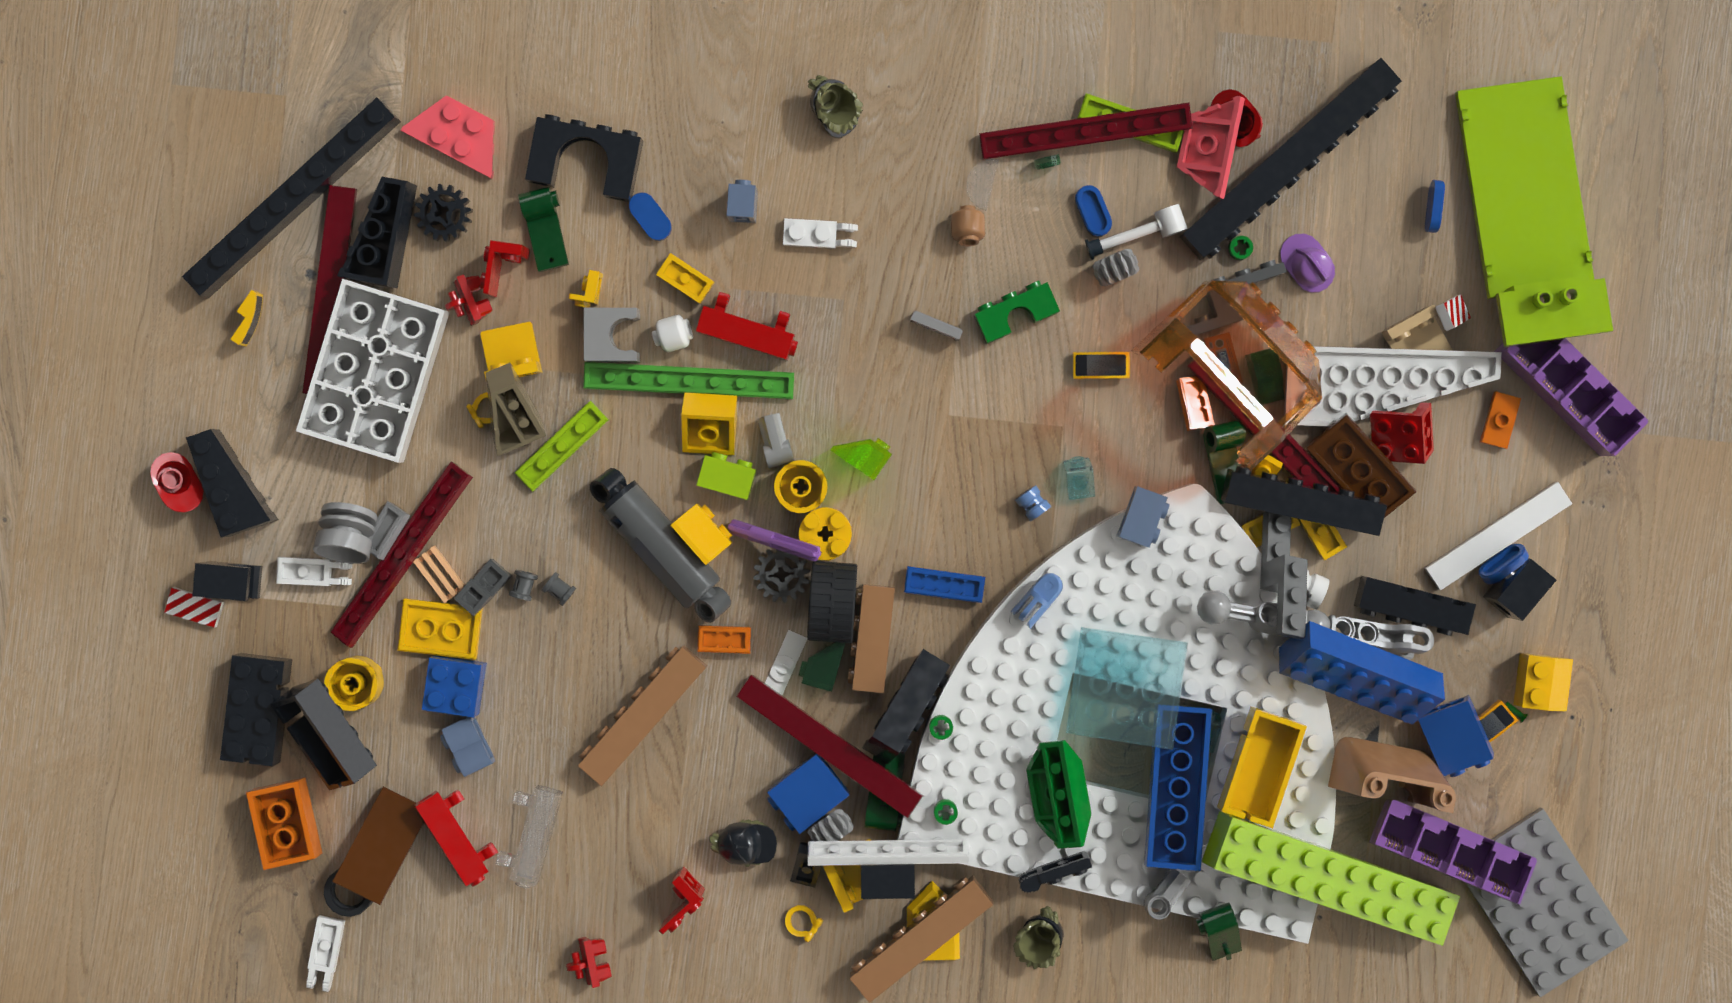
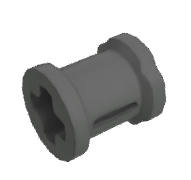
[509,569,538,601]
[541,572,576,606]

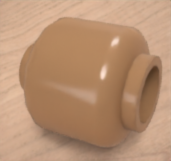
[951,205,986,246]

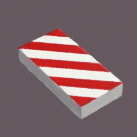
[1435,294,1471,331]
[164,587,224,628]

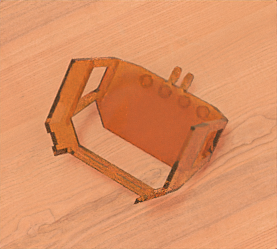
[1131,280,1322,471]

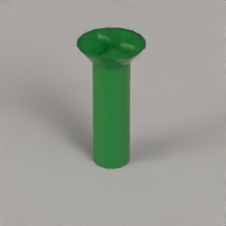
[1505,701,1528,723]

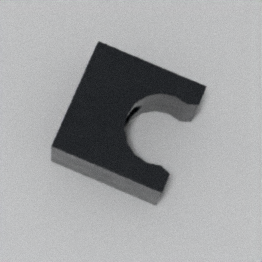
[1483,558,1557,621]
[192,561,263,601]
[861,864,915,899]

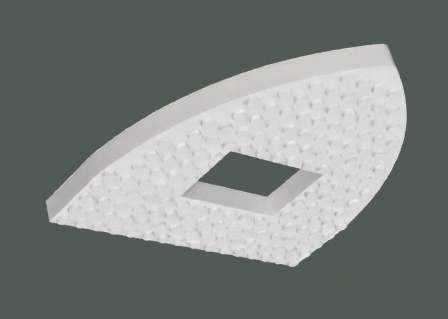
[897,484,1336,944]

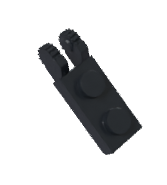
[1018,851,1092,894]

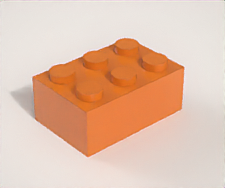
[246,777,323,870]

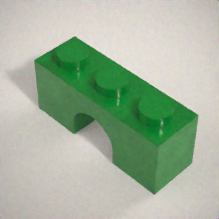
[974,280,1060,344]

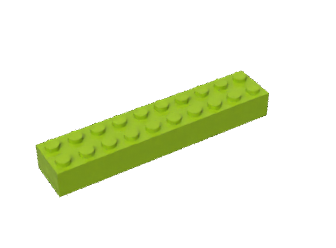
[1201,811,1460,946]

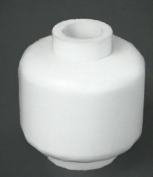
[652,315,693,352]

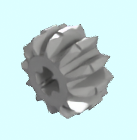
[1093,249,1139,286]
[808,809,854,841]

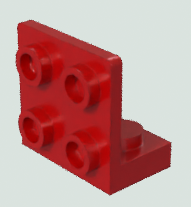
[480,240,530,297]
[1370,402,1434,464]
[659,866,705,934]

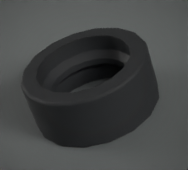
[323,869,373,917]

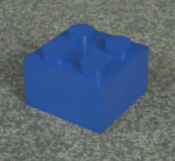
[422,655,487,718]

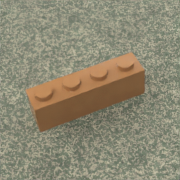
[848,584,895,693]

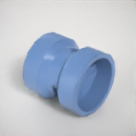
[1015,485,1051,522]

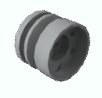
[313,502,378,564]

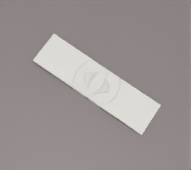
[765,630,807,695]

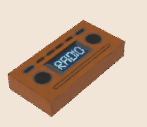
[1203,332,1243,383]

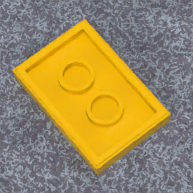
[397,598,483,660]

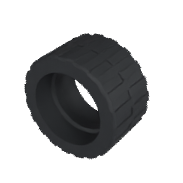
[807,561,858,643]

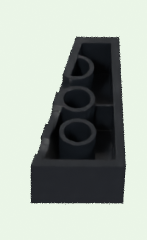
[337,176,417,289]
[186,429,279,538]
[1354,576,1476,636]
[862,649,950,764]

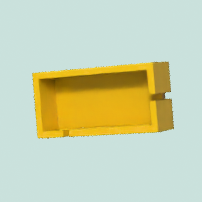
[1217,706,1307,829]

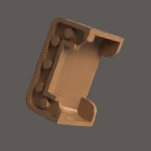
[1328,737,1456,813]

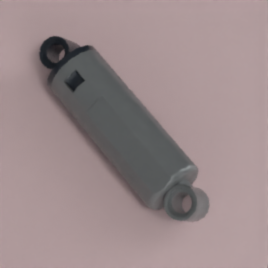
[590,468,731,623]

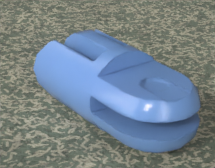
[1011,573,1063,629]

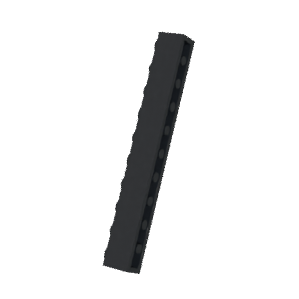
[1180,58,1402,260]
[182,97,401,298]

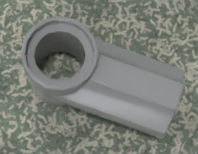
[758,413,794,468]
[1144,869,1191,920]

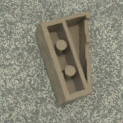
[486,363,546,456]

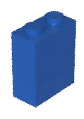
[1418,695,1494,777]
[767,753,850,834]

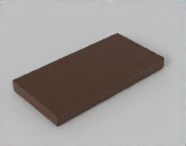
[1306,413,1417,518]
[332,786,424,905]

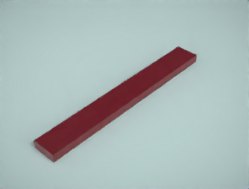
[979,102,1193,160]
[302,185,357,394]
[1186,348,1341,492]
[331,461,473,648]
[736,675,924,818]

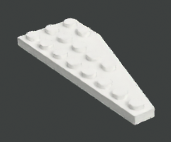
[1284,346,1502,426]

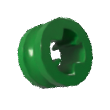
[1228,236,1254,260]
[929,715,953,740]
[934,799,958,825]

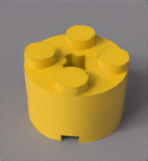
[774,460,828,513]
[799,507,852,560]
[324,656,384,711]

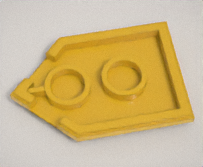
[907,881,960,961]

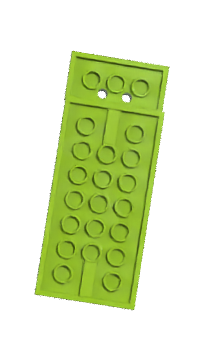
[1455,76,1613,347]

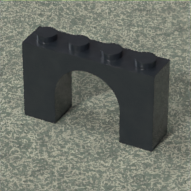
[525,114,643,202]

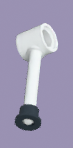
[1085,204,1188,260]

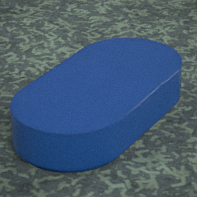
[1425,180,1445,233]
[1075,185,1112,237]
[629,193,672,241]
[1479,544,1529,584]

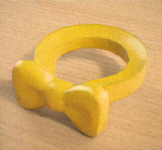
[466,392,491,429]
[785,905,824,942]

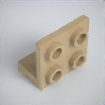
[1381,304,1453,351]

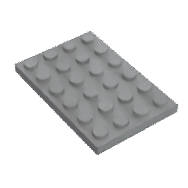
[1465,807,1629,997]

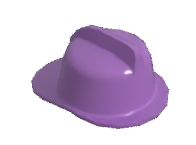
[1280,234,1335,292]

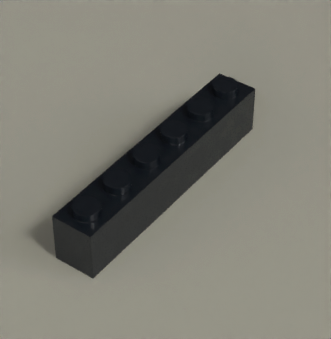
[1220,466,1387,536]

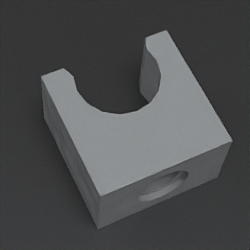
[584,308,640,363]

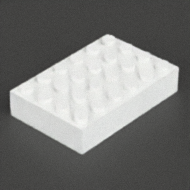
[296,279,450,463]

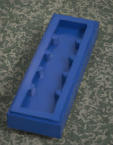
[904,566,986,603]

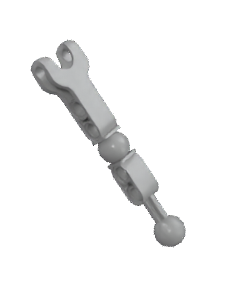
[1197,591,1434,660]

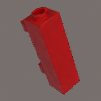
[696,292,798,361]
[413,789,498,887]

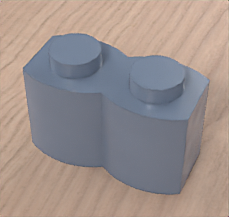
[440,717,495,777]

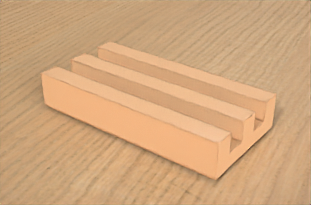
[414,545,465,603]

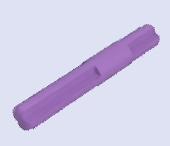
[728,519,821,562]

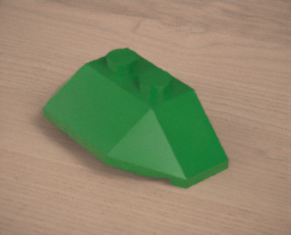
[1026,740,1092,849]

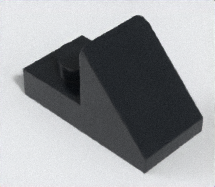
[790,842,821,888]

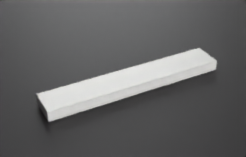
[1424,482,1572,590]
[808,839,969,866]

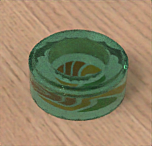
[1034,154,1061,170]

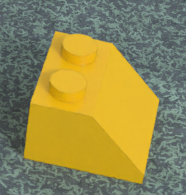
[681,393,737,455]
[671,503,733,565]
[1513,653,1573,711]

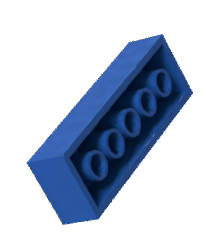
[1279,621,1445,724]
[1144,704,1212,871]

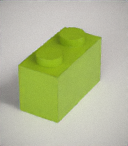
[696,452,757,500]

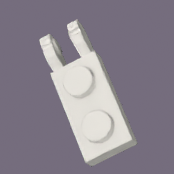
[783,218,858,249]
[276,557,352,586]
[306,915,345,992]

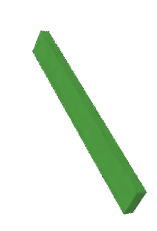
[583,362,794,399]

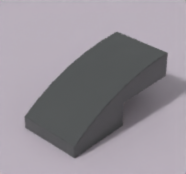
[454,559,512,616]

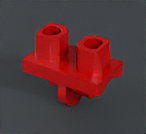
[445,274,493,326]
[566,937,612,988]

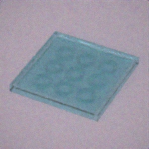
[1066,627,1188,750]

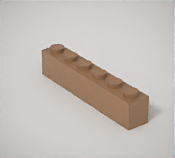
[578,645,708,787]
[849,875,993,1003]

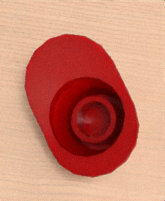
[1211,89,1263,147]
[150,452,203,513]

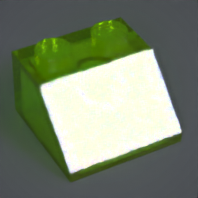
[830,438,892,480]

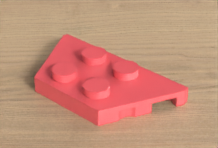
[401,95,495,179]
[1177,96,1245,199]

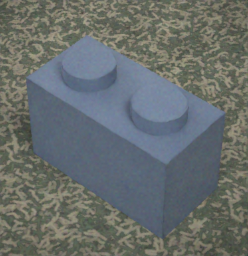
[727,180,758,223]
[1117,486,1170,548]

